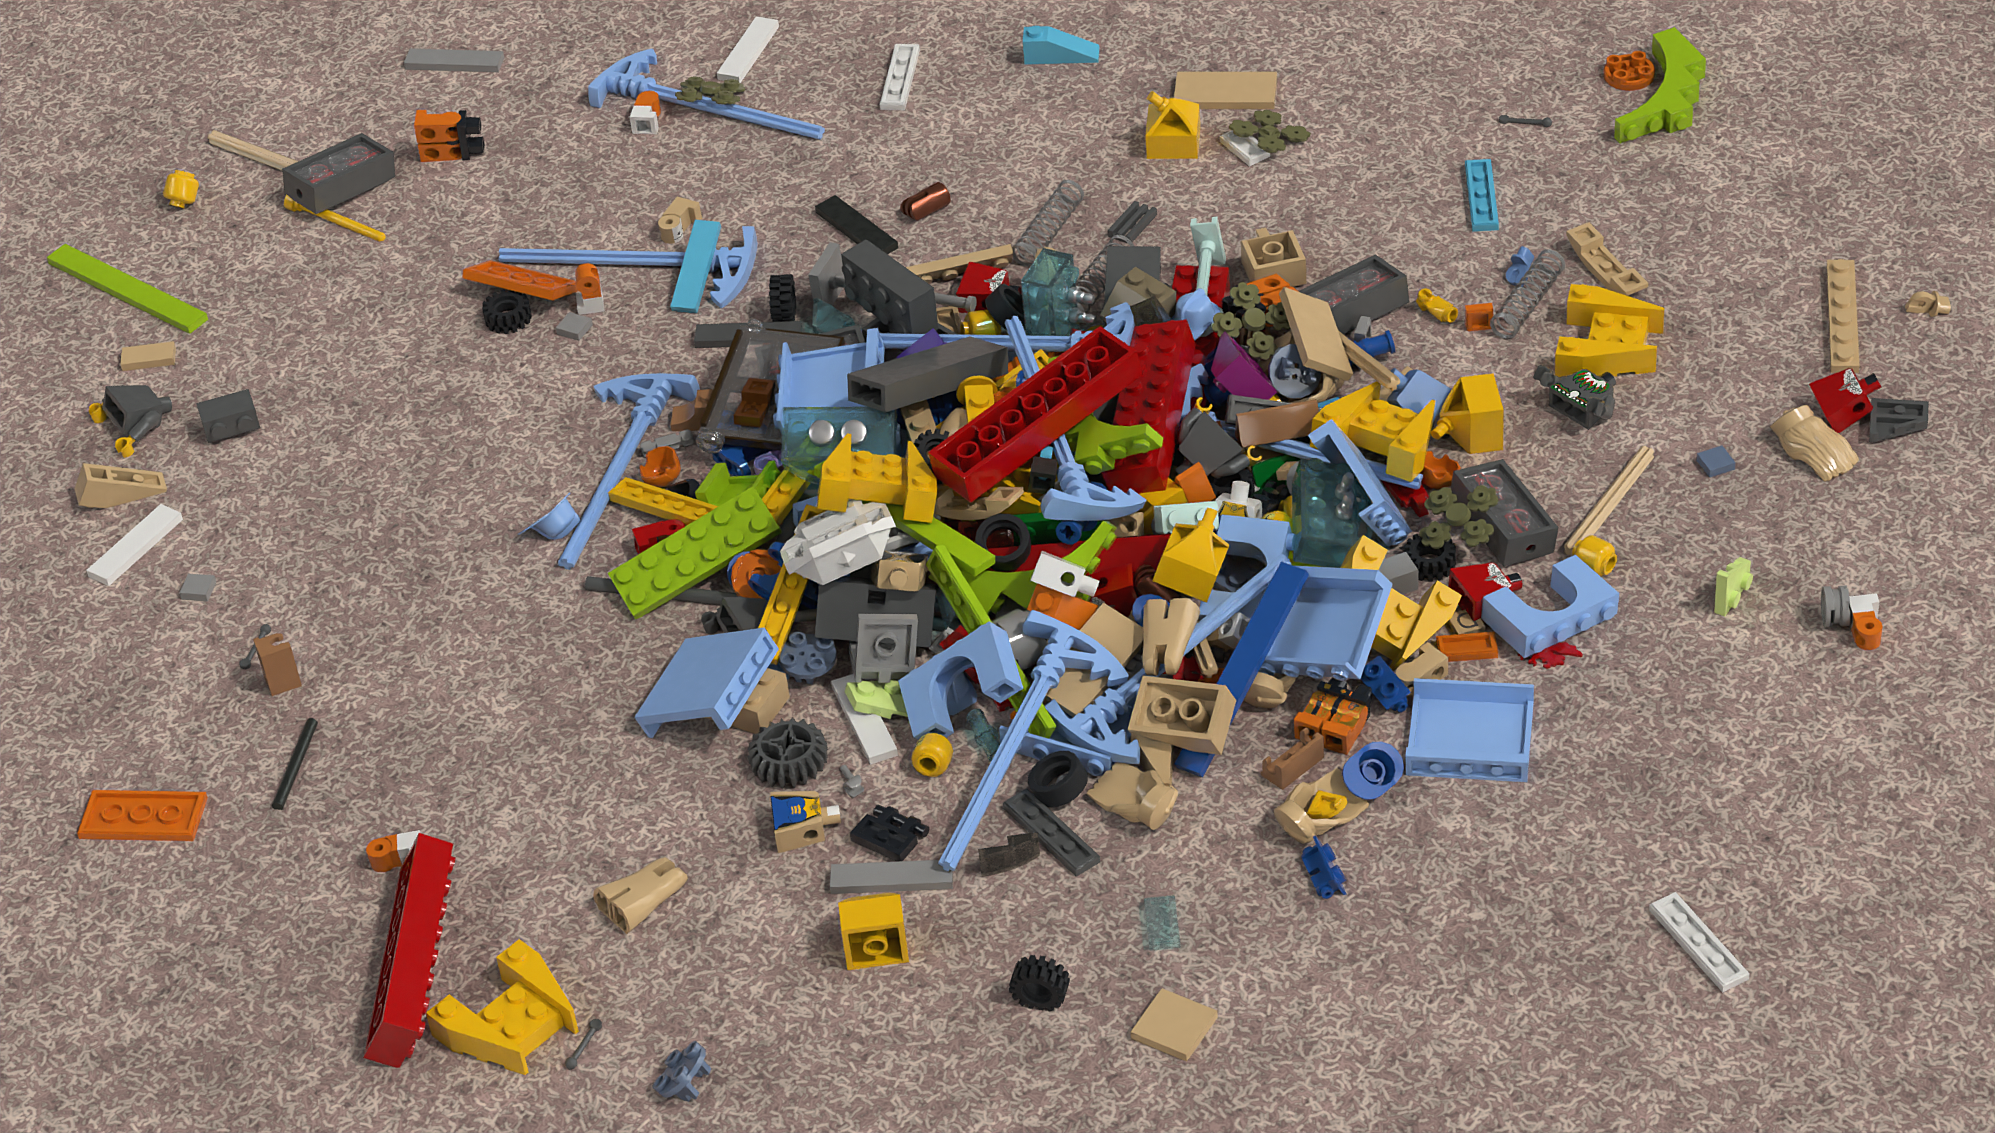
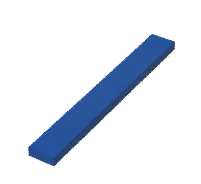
[1174,562,1309,778]

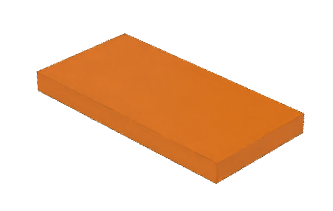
[462,260,578,300]
[77,790,208,841]

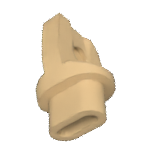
[1905,291,1951,317]

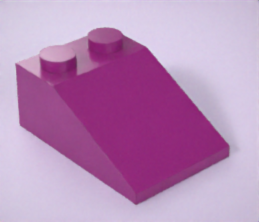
[1211,331,1277,400]

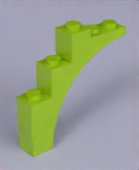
[1614,27,1706,144]
[1048,356,1163,475]
[928,521,1117,616]

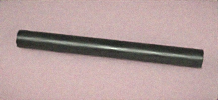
[272,718,318,810]

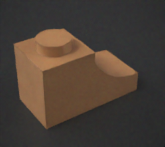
[671,389,728,431]

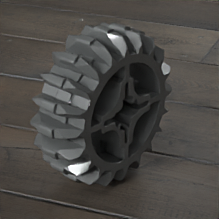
[748,717,828,789]

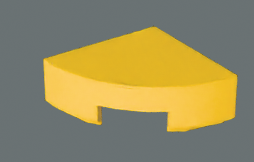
[1307,790,1348,819]

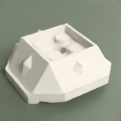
[780,500,896,585]

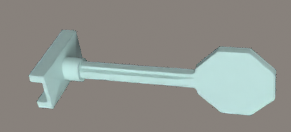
[1190,217,1226,337]

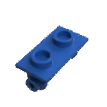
[1360,655,1411,712]
[1301,835,1347,899]

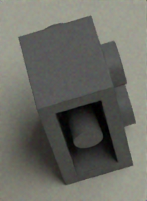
[196,389,260,443]

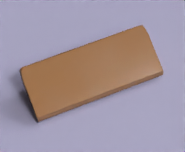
[1235,399,1319,448]

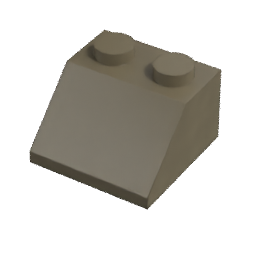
[1100,267,1176,326]

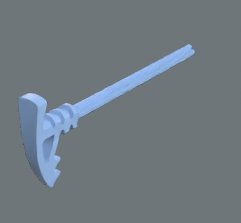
[588,48,825,140]
[499,226,758,308]
[880,302,1135,352]
[1005,316,1146,521]
[1178,364,1423,490]
[558,373,700,570]
[1044,554,1292,764]
[938,610,1129,871]

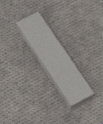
[404,48,504,73]
[830,860,953,894]

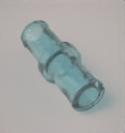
[966,709,1000,762]

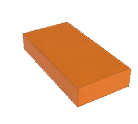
[1436,631,1498,662]

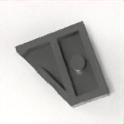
[1869,398,1929,443]

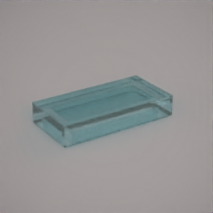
[1144,895,1181,951]

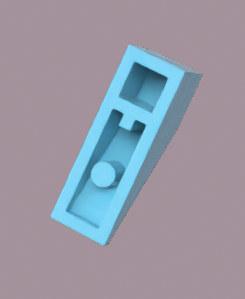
[1023,26,1100,64]

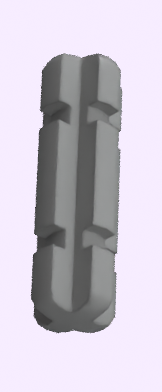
[640,429,694,458]

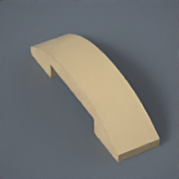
[1566,222,1648,296]
[934,486,1024,520]

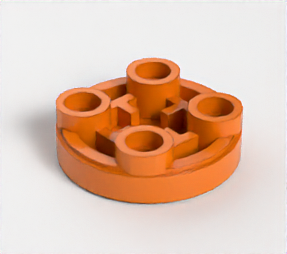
[1604,51,1655,91]

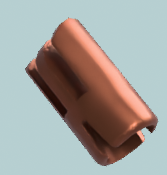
[900,182,951,221]
[1134,564,1182,603]

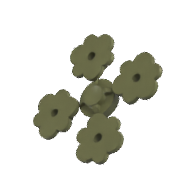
[675,76,745,104]
[1229,110,1311,153]
[1211,282,1291,361]
[1419,485,1499,549]

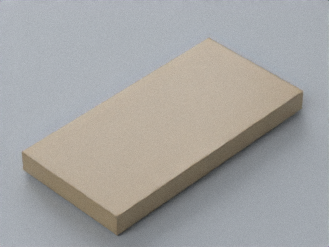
[1174,72,1277,109]
[1279,287,1353,381]
[1044,603,1144,717]

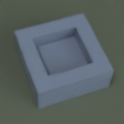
[1697,445,1735,477]

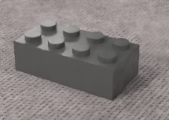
[841,240,939,334]

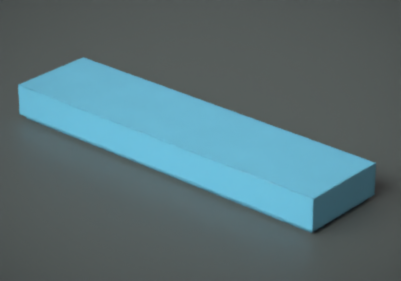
[1465,159,1499,232]
[670,220,721,313]

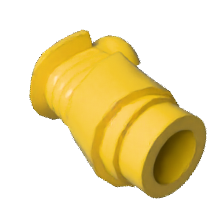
[1416,288,1458,323]

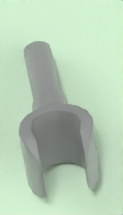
[840,765,864,798]

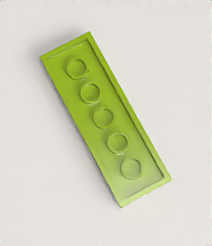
[608,486,782,620]

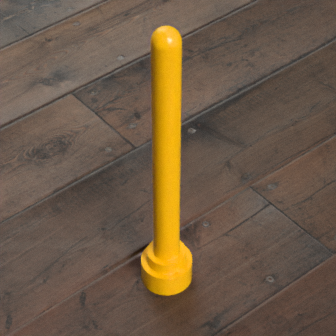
[284,194,386,241]

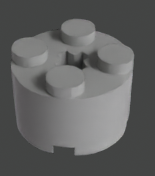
[992,609,1048,671]

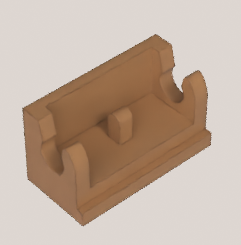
[253,633,302,696]
[1261,727,1324,790]

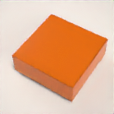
[1465,303,1493,332]

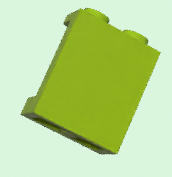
[695,460,781,506]

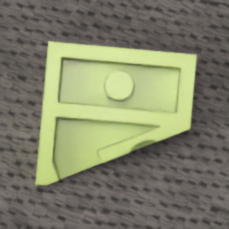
[1714,557,1753,616]
[845,679,909,723]

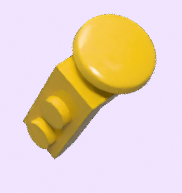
[957,376,998,423]

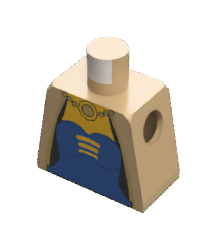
[770,791,841,853]

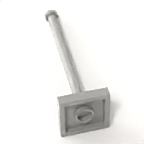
[808,242,977,316]

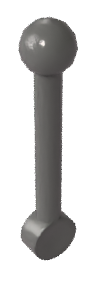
[1499,115,1552,127]
[239,624,271,669]
[565,1019,602,1069]

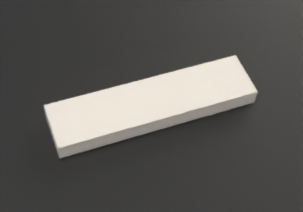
[717,16,779,83]
[880,44,920,110]
[86,504,183,586]
[831,674,898,765]
[1649,892,1749,993]

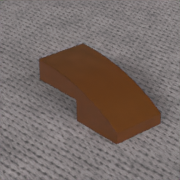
[733,377,776,428]

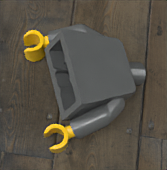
[88,385,172,458]
[1175,397,1262,479]

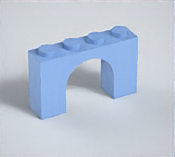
[1199,514,1296,621]
[1481,555,1620,658]
[898,621,1023,740]

